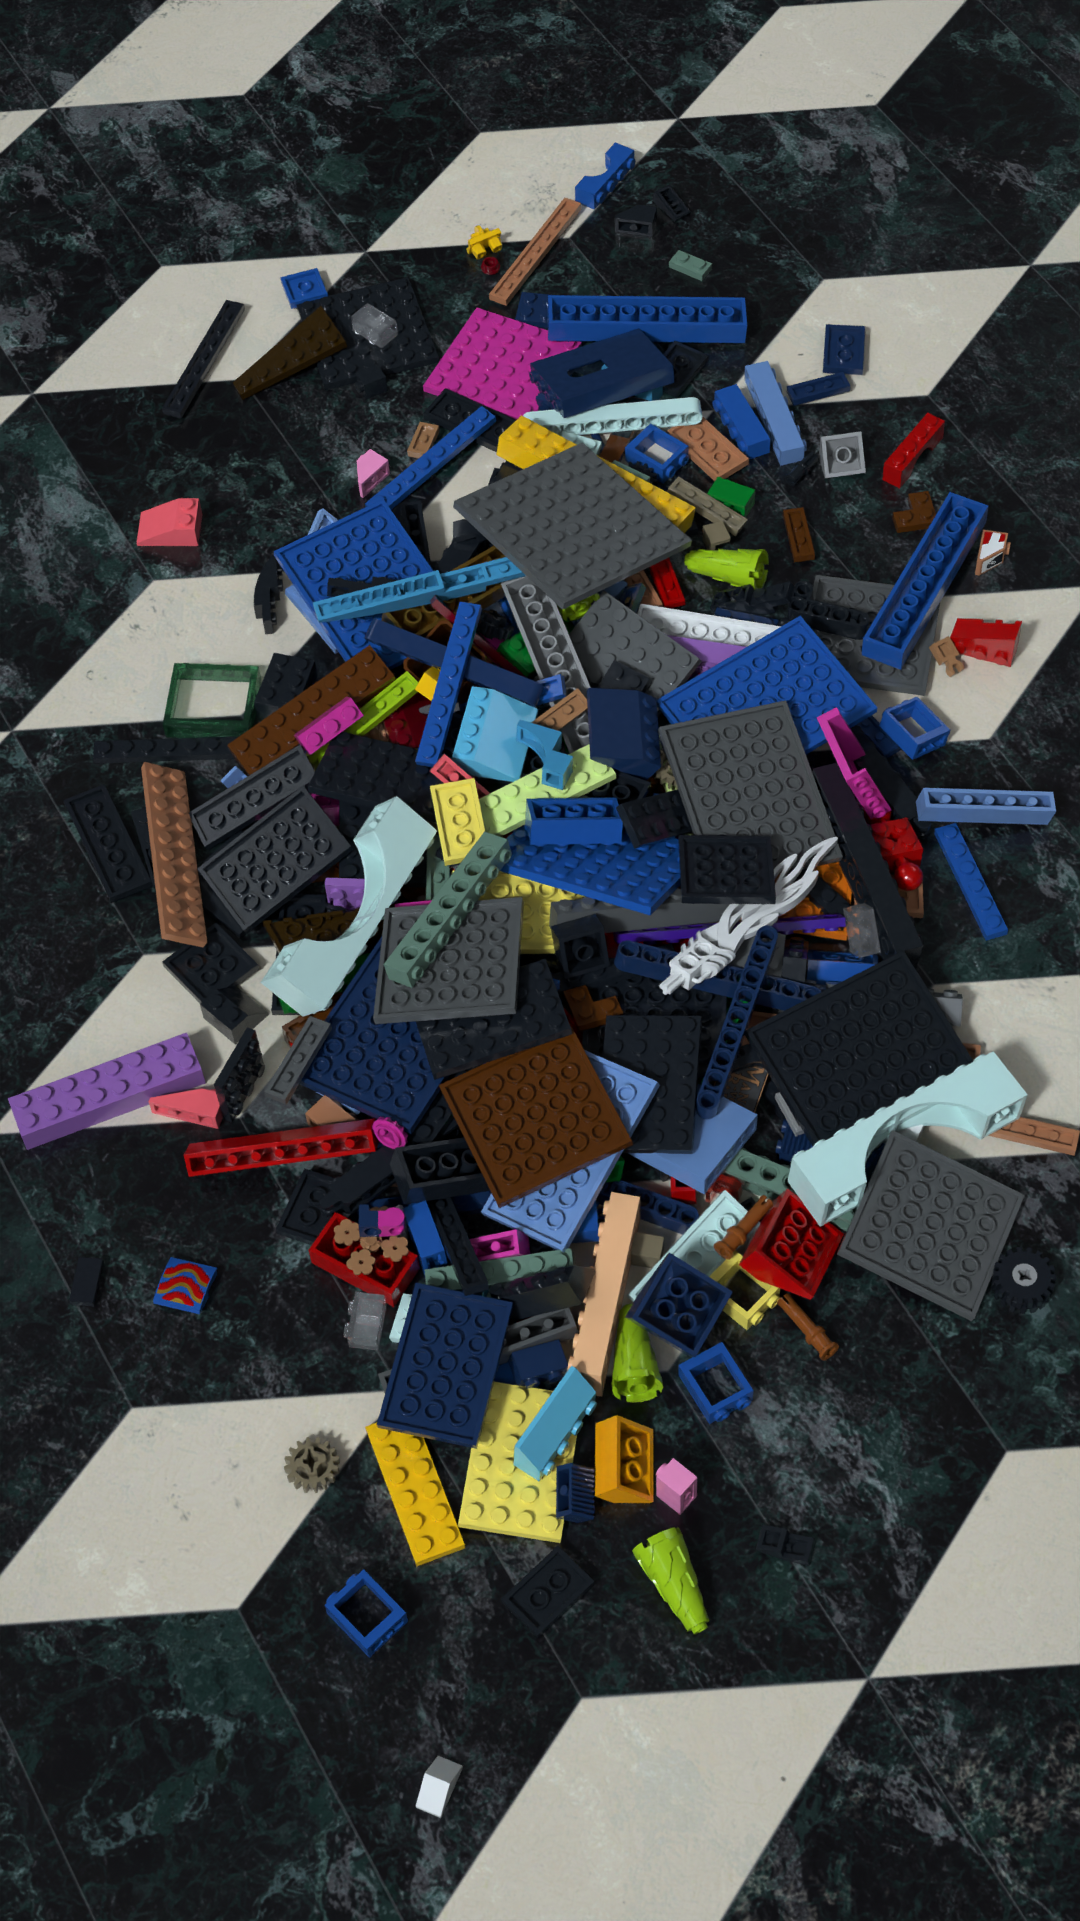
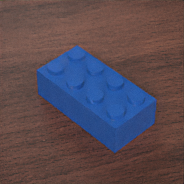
[525,798,623,846]

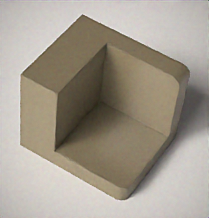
[703,521,730,550]
[631,1232,664,1268]

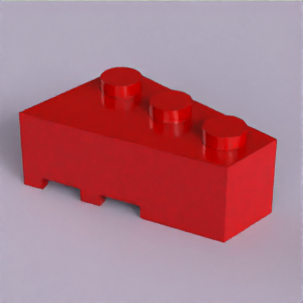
[950,618,1022,667]

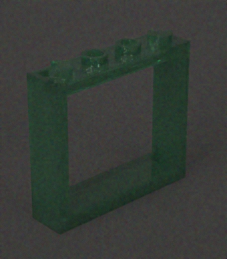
[163,663,261,738]

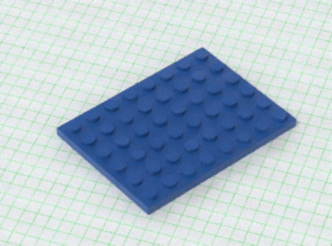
[274,499,433,670]
[656,616,878,755]
[500,825,680,915]

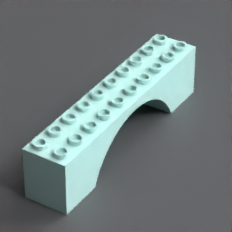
[260,796,437,1017]
[788,1051,1028,1227]

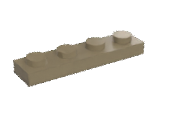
[667,476,748,536]

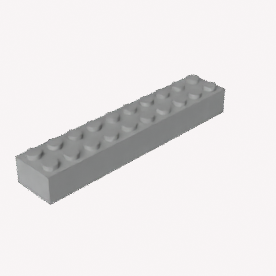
[501,576,591,753]

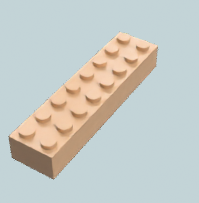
[567,1192,641,1397]

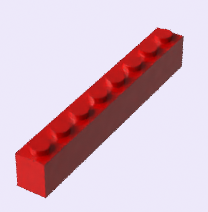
[184,1118,380,1177]

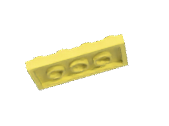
[430,778,485,866]

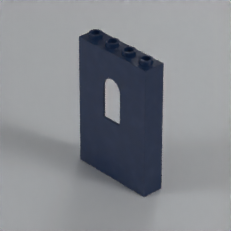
[529,328,674,418]

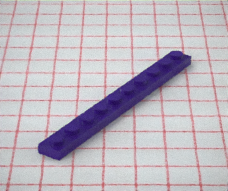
[613,914,846,945]

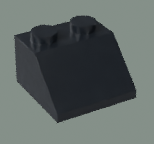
[200,987,268,1045]

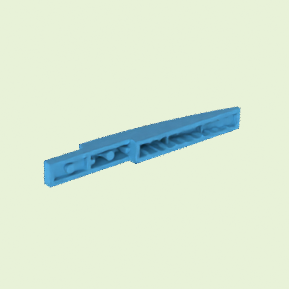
[313,557,526,623]

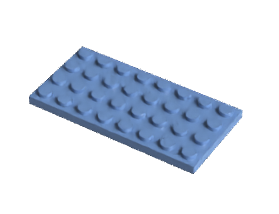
[481,1050,660,1252]

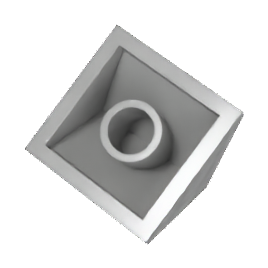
[819,431,866,478]

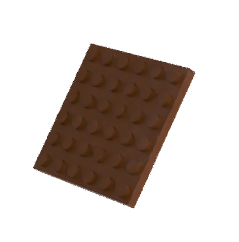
[439,1024,633,1208]

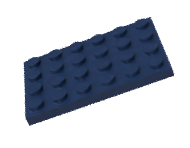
[377,1283,513,1449]

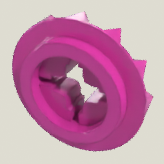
[372,1116,408,1149]

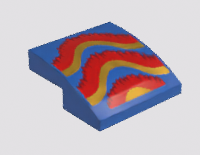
[153,1257,217,1314]

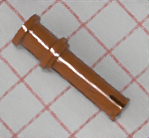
[714,1195,774,1260]
[777,1293,839,1360]

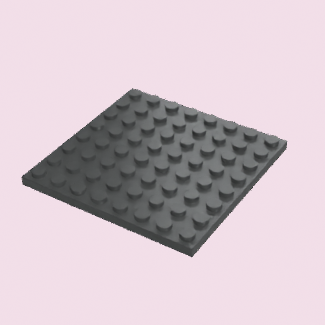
[453,443,692,610]

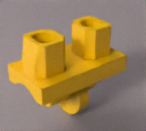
[466,225,502,260]

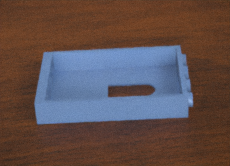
[628,1084,757,1194]

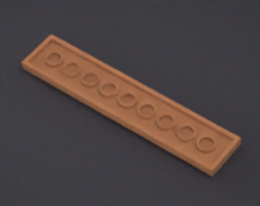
[141,762,207,947]

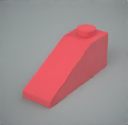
[430,754,490,799]
[148,1088,223,1129]

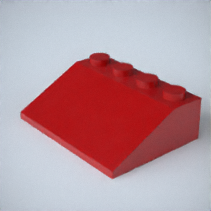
[739,1188,844,1300]

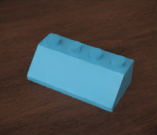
[513,1366,597,1481]

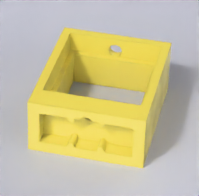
[709,1250,780,1330]

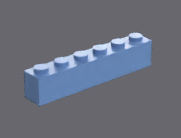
[744,361,807,466]
[916,788,1056,825]

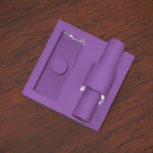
[325,878,365,911]

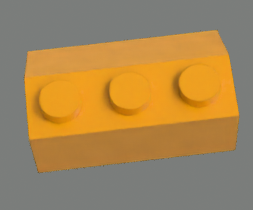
[595,1415,654,1503]

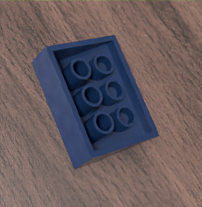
[587,688,661,781]

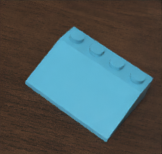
[452,686,538,782]

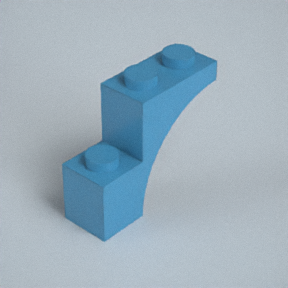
[516,720,573,790]

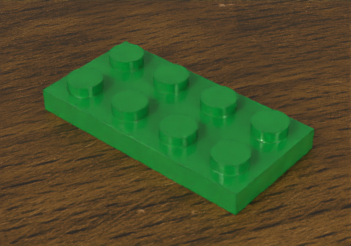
[498,616,575,678]

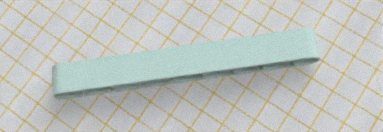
[523,397,703,436]

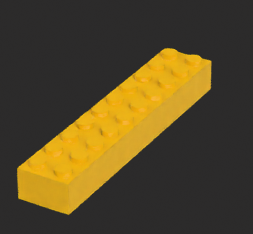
[496,415,696,533]

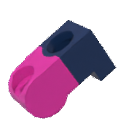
[359,1205,405,1237]

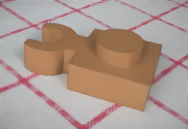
[929,636,964,677]

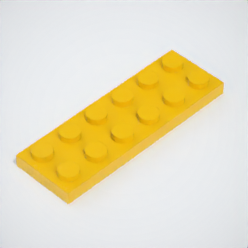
[365,1422,465,1567]

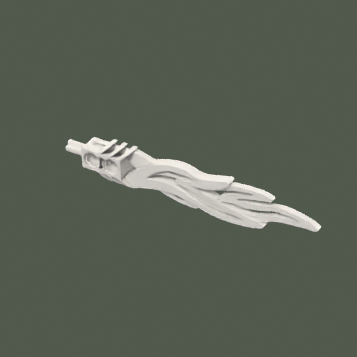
[659,837,838,995]

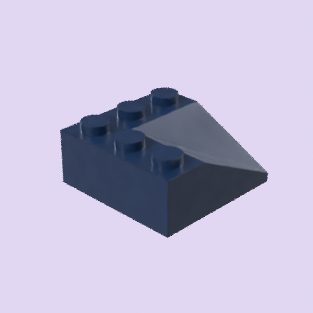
[625,1253,733,1357]

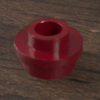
[481,257,500,275]

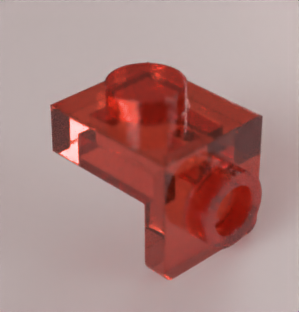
[705,1174,743,1203]

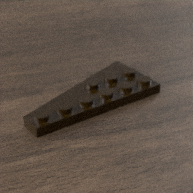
[233,306,347,400]
[263,902,407,953]

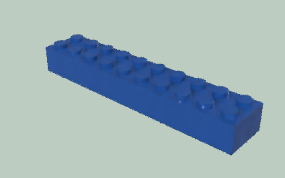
[547,295,747,343]
[862,492,989,670]

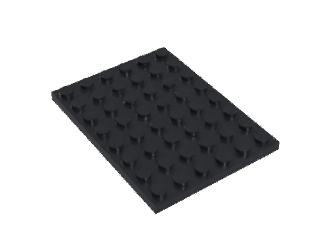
[745,950,973,1146]

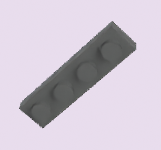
[264,1016,332,1105]

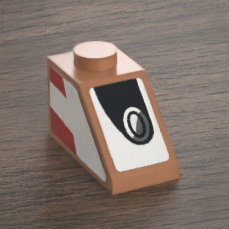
[975,530,1011,575]

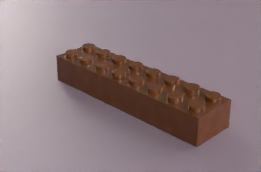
[227,645,396,776]

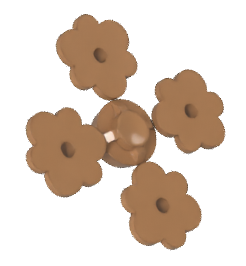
[334,1206,409,1275]

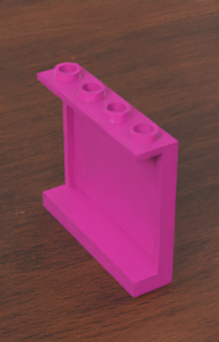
[817,707,891,819]

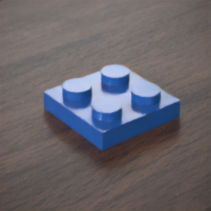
[280,268,328,309]

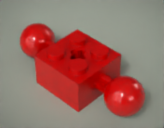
[863,809,923,891]

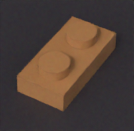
[407,422,439,458]

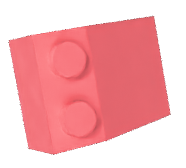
[137,498,202,546]

